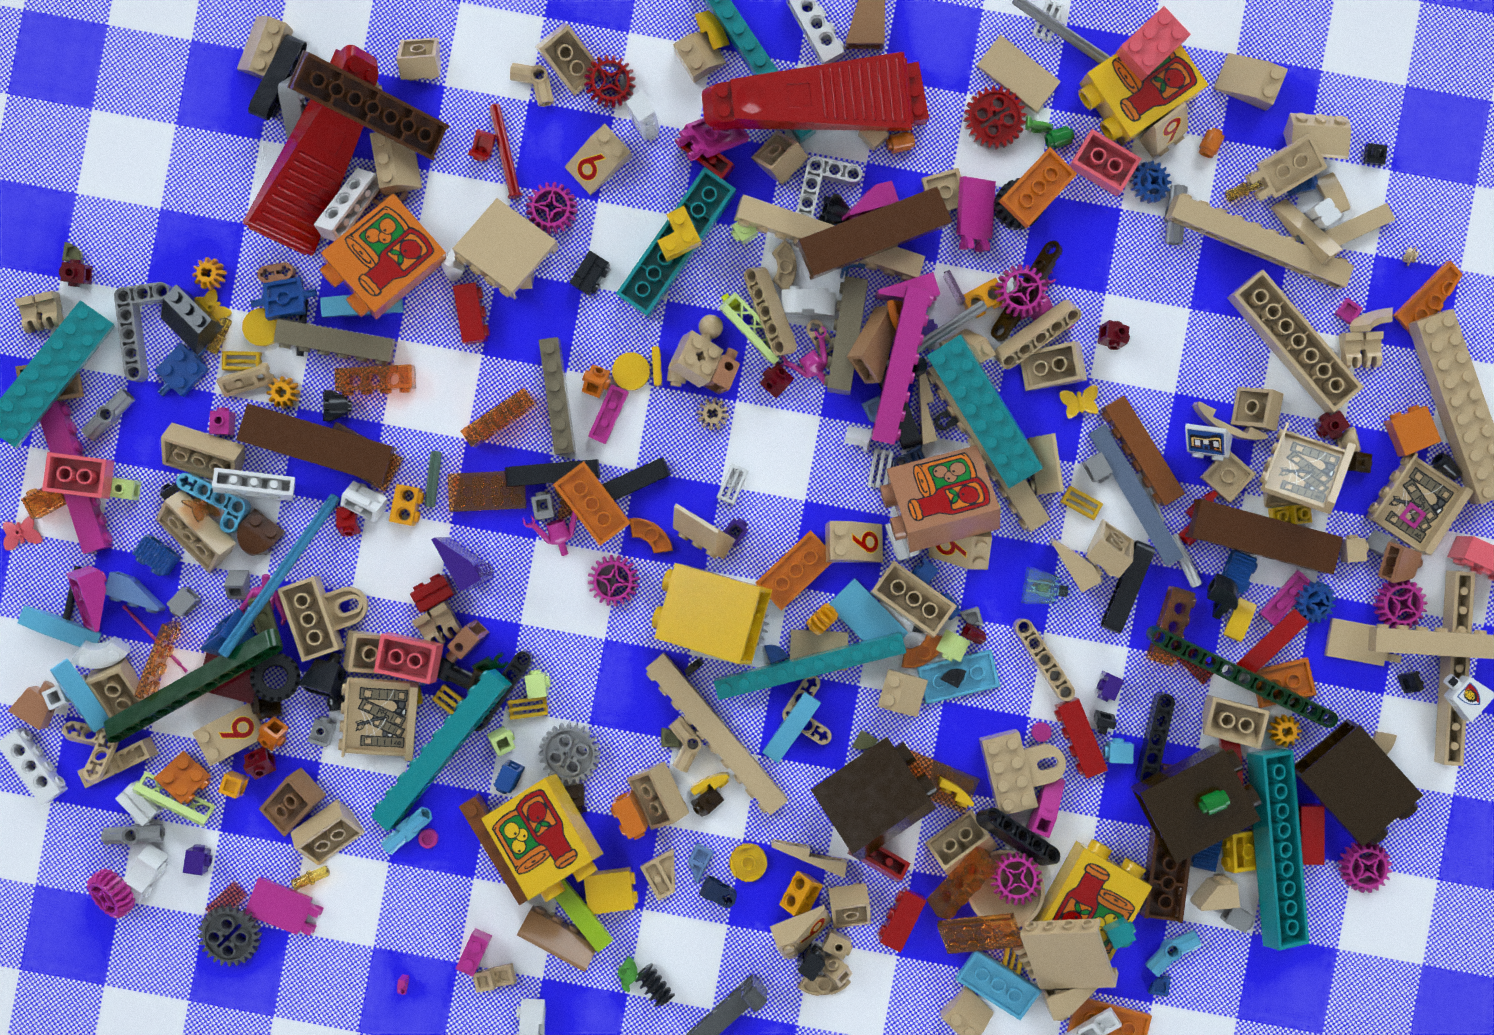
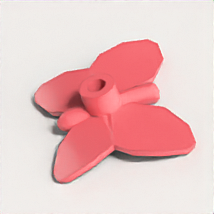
[3,516,43,551]

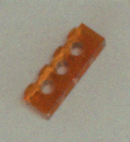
[334,364,417,396]
[460,388,538,448]
[1145,586,1196,667]
[926,846,1000,920]

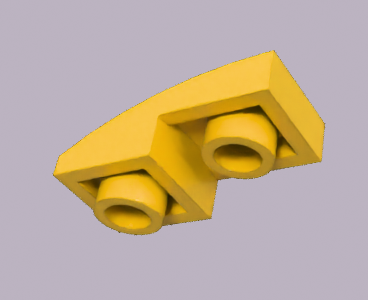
[695,10,730,50]
[1268,504,1313,525]
[1223,597,1257,643]
[690,772,730,795]
[937,776,975,808]

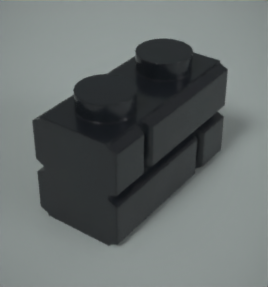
[569,250,611,297]
[797,943,826,981]

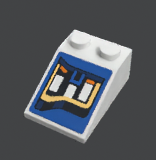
[1185,424,1233,461]

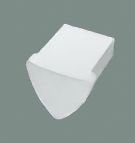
[441,247,466,281]
[844,426,872,453]

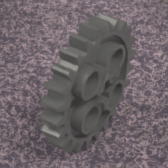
[197,904,262,967]

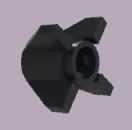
[818,193,850,225]
[323,390,352,421]

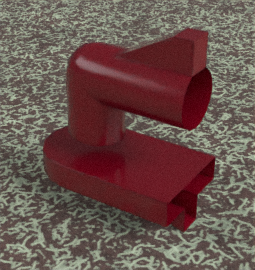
[961,623,987,644]

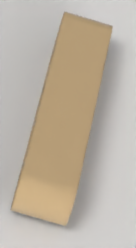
[744,267,797,356]
[994,299,1082,369]
[1013,618,1075,701]

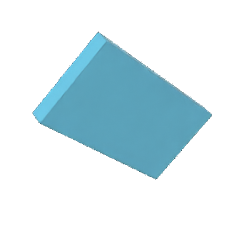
[829,578,909,660]
[916,649,1000,704]
[955,948,1042,1020]

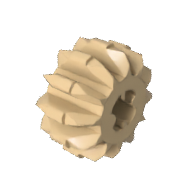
[696,398,729,431]

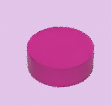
[1031,722,1051,742]
[418,828,439,849]

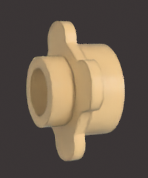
[1402,246,1419,267]

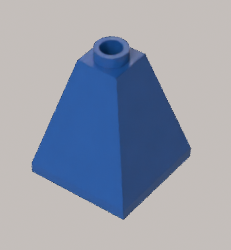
[200,608,255,656]

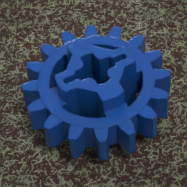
[1129,160,1172,204]
[1294,581,1336,623]

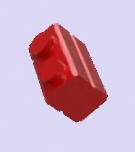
[410,573,457,613]

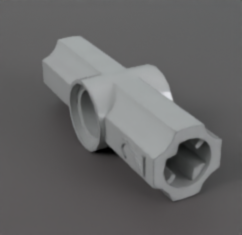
[1164,184,1188,245]
[81,388,135,441]
[101,824,165,845]

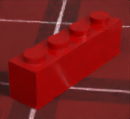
[1054,697,1108,779]

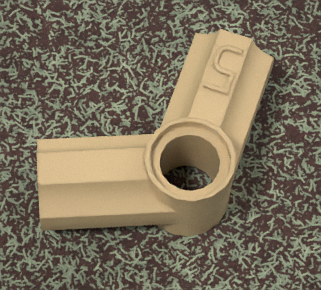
[510,63,555,107]
[668,716,702,773]

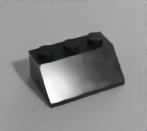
[161,284,224,355]

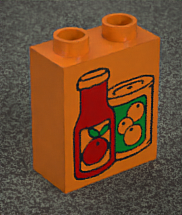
[319,193,446,320]

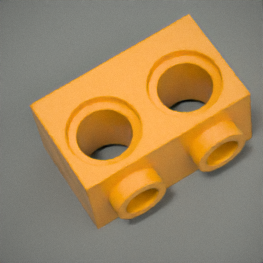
[960,277,1003,318]
[389,484,424,526]
[779,871,823,916]

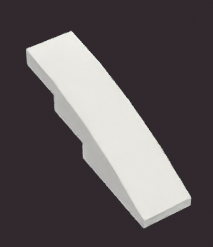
[1065,1007,1122,1035]

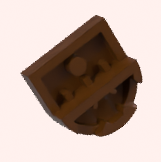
[237,508,285,556]

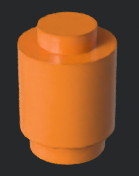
[1198,128,1225,158]
[886,131,915,154]

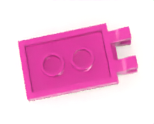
[675,118,750,161]
[956,176,996,253]
[246,876,324,936]

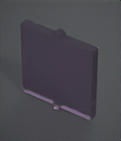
[943,270,966,306]

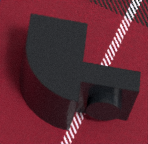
[1207,573,1239,620]

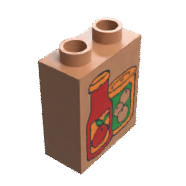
[880,445,1000,553]

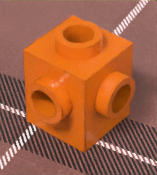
[582,364,611,398]
[257,716,289,751]

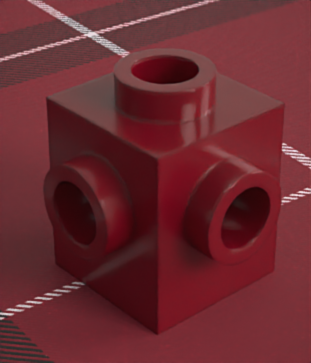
[59,259,93,287]
[1097,320,1130,350]
[760,363,794,399]
[1314,410,1350,441]
[243,747,276,780]

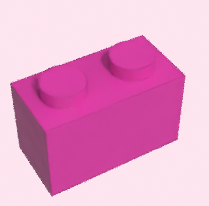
[455,928,492,977]

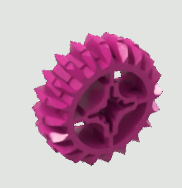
[526,182,578,235]
[995,264,1048,317]
[587,555,640,606]
[1372,580,1428,629]
[1338,842,1393,893]
[989,852,1043,906]
[87,868,135,919]

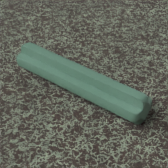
[424,451,442,507]

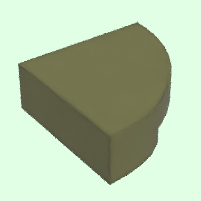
[62,242,84,264]
[661,727,681,747]
[852,730,878,749]

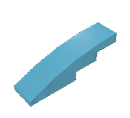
[320,295,404,318]
[17,605,102,647]
[50,658,109,733]
[762,692,821,763]

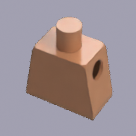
[703,348,740,394]
[1378,542,1423,583]
[446,619,489,663]
[8,680,55,730]

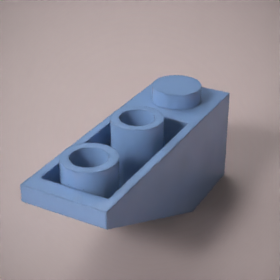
[105,571,166,614]

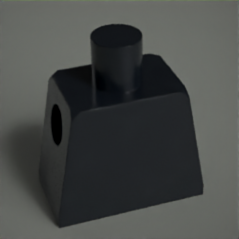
[299,652,346,701]

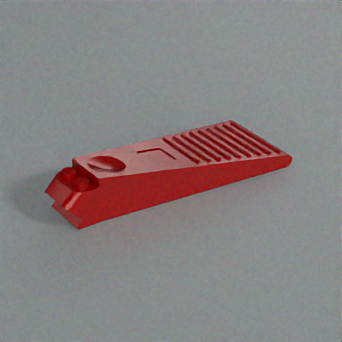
[243,45,379,256]
[702,52,914,131]

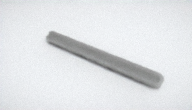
[1012,0,1110,64]
[886,301,987,367]

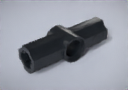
[437,657,472,689]

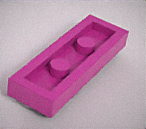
[588,384,629,445]
[1259,570,1310,626]

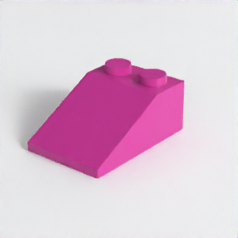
[875,272,940,304]
[66,565,107,632]

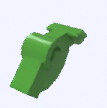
[1025,115,1053,133]
[617,956,638,993]

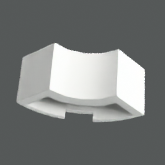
[781,286,836,317]
[71,636,131,669]
[123,844,169,902]
[517,999,546,1035]

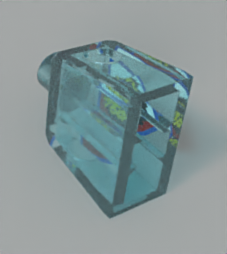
[1021,567,1068,604]

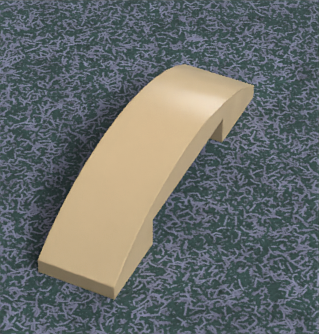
[1192,401,1268,440]

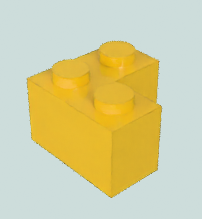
[657,206,702,262]

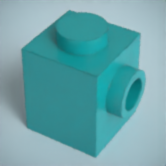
[1103,917,1136,950]

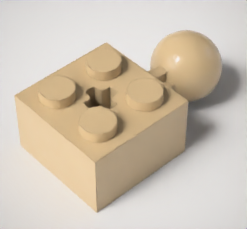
[668,314,724,388]

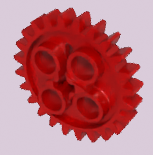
[963,85,1027,150]

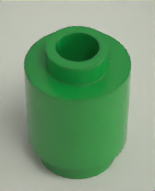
[1044,125,1075,150]
[1198,790,1230,816]

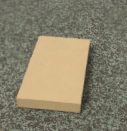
[976,35,1061,113]

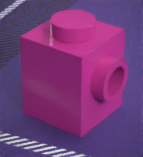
[209,407,236,435]

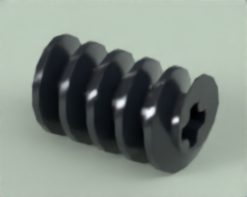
[635,963,675,1008]

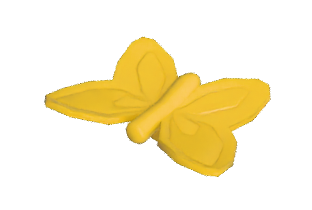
[195,289,232,322]
[1059,385,1099,419]

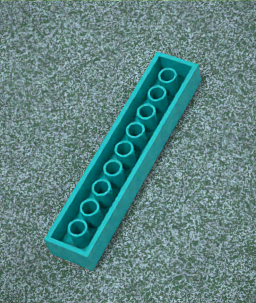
[1247,748,1310,951]

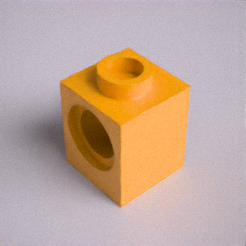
[218,770,250,799]

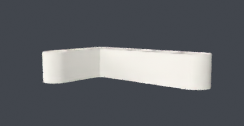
[790,156,862,252]

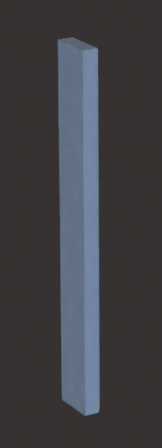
[1089,424,1184,567]

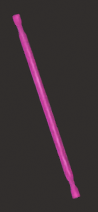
[122,605,188,673]

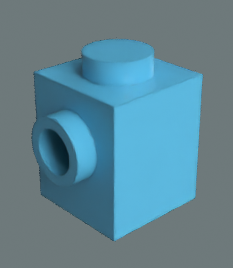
[1103,738,1134,764]

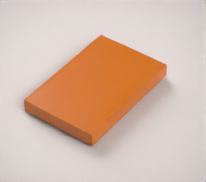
[1256,657,1317,708]

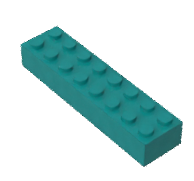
[616,167,736,319]
[0,300,115,449]
[927,334,1044,488]

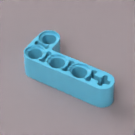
[176,473,251,533]

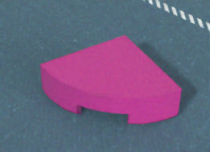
[397,974,409,995]

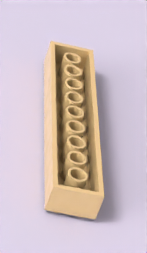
[1408,308,1494,504]

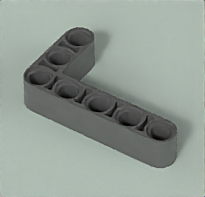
[686,974,767,1035]

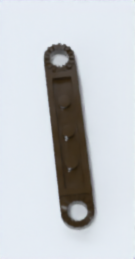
[991,241,1063,342]

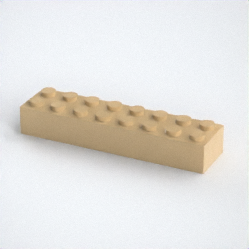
[1227,270,1364,413]

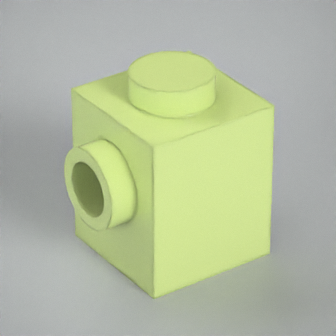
[731,222,758,245]
[110,477,142,500]
[936,629,971,662]
[524,669,551,699]
[486,726,516,757]

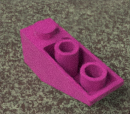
[841,181,899,221]
[1026,778,1066,838]

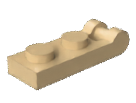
[216,363,275,397]

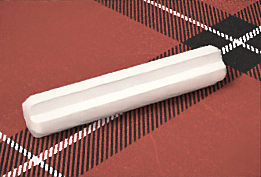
[1171,534,1202,587]

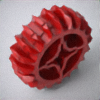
[584,55,636,108]

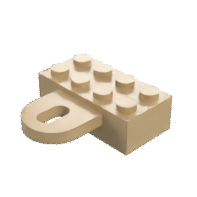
[277,576,369,662]
[979,729,1066,815]

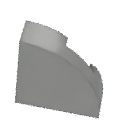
[960,606,984,626]

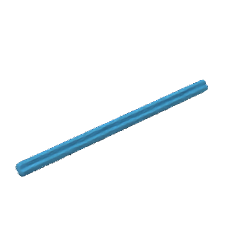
[218,494,340,658]

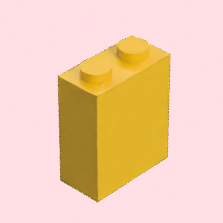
[584,867,639,915]

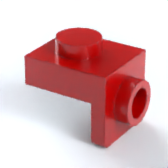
[468,129,496,162]
[336,507,361,537]

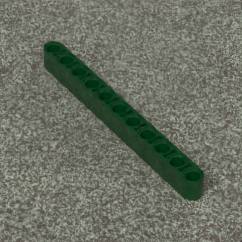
[1146,625,1338,728]
[103,629,283,743]

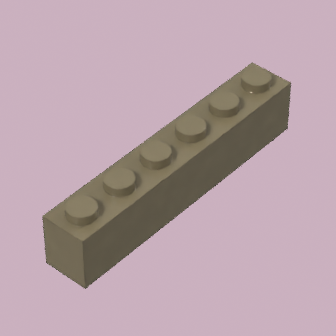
[824,276,868,395]
[273,319,396,366]
[539,337,576,455]

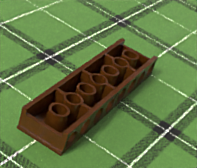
[287,50,450,161]
[795,186,953,280]
[236,403,397,484]
[1185,499,1343,575]
[1140,763,1191,923]

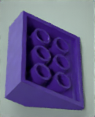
[431,537,494,592]

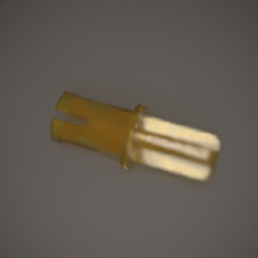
[1225,180,1263,202]
[205,317,232,355]
[291,866,330,890]

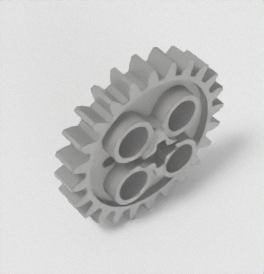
[538,722,601,785]

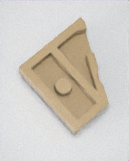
[640,848,676,901]

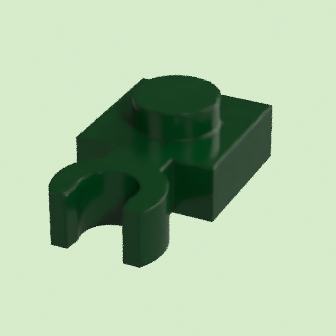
[471,652,509,672]

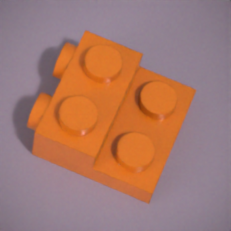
[154,750,211,805]

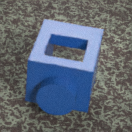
[911,558,939,585]

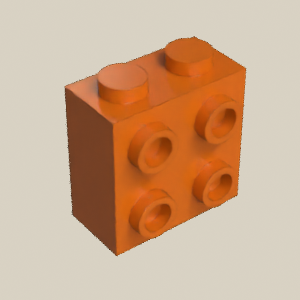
[1383,404,1441,457]
[611,790,648,840]

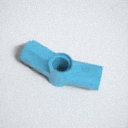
[381,807,433,855]
[1145,930,1202,977]

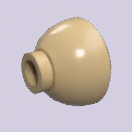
[1337,427,1361,452]

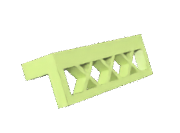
[718,292,779,365]
[133,771,216,827]

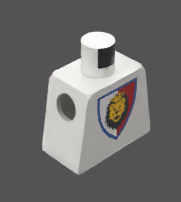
[1443,674,1494,722]

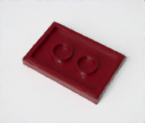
[203,653,256,704]

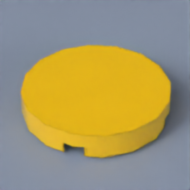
[242,308,277,347]
[612,352,650,391]
[729,843,767,882]

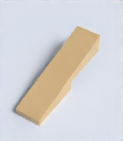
[1271,199,1343,264]
[1324,203,1395,246]
[917,372,938,445]
[77,737,159,788]
[771,839,847,878]

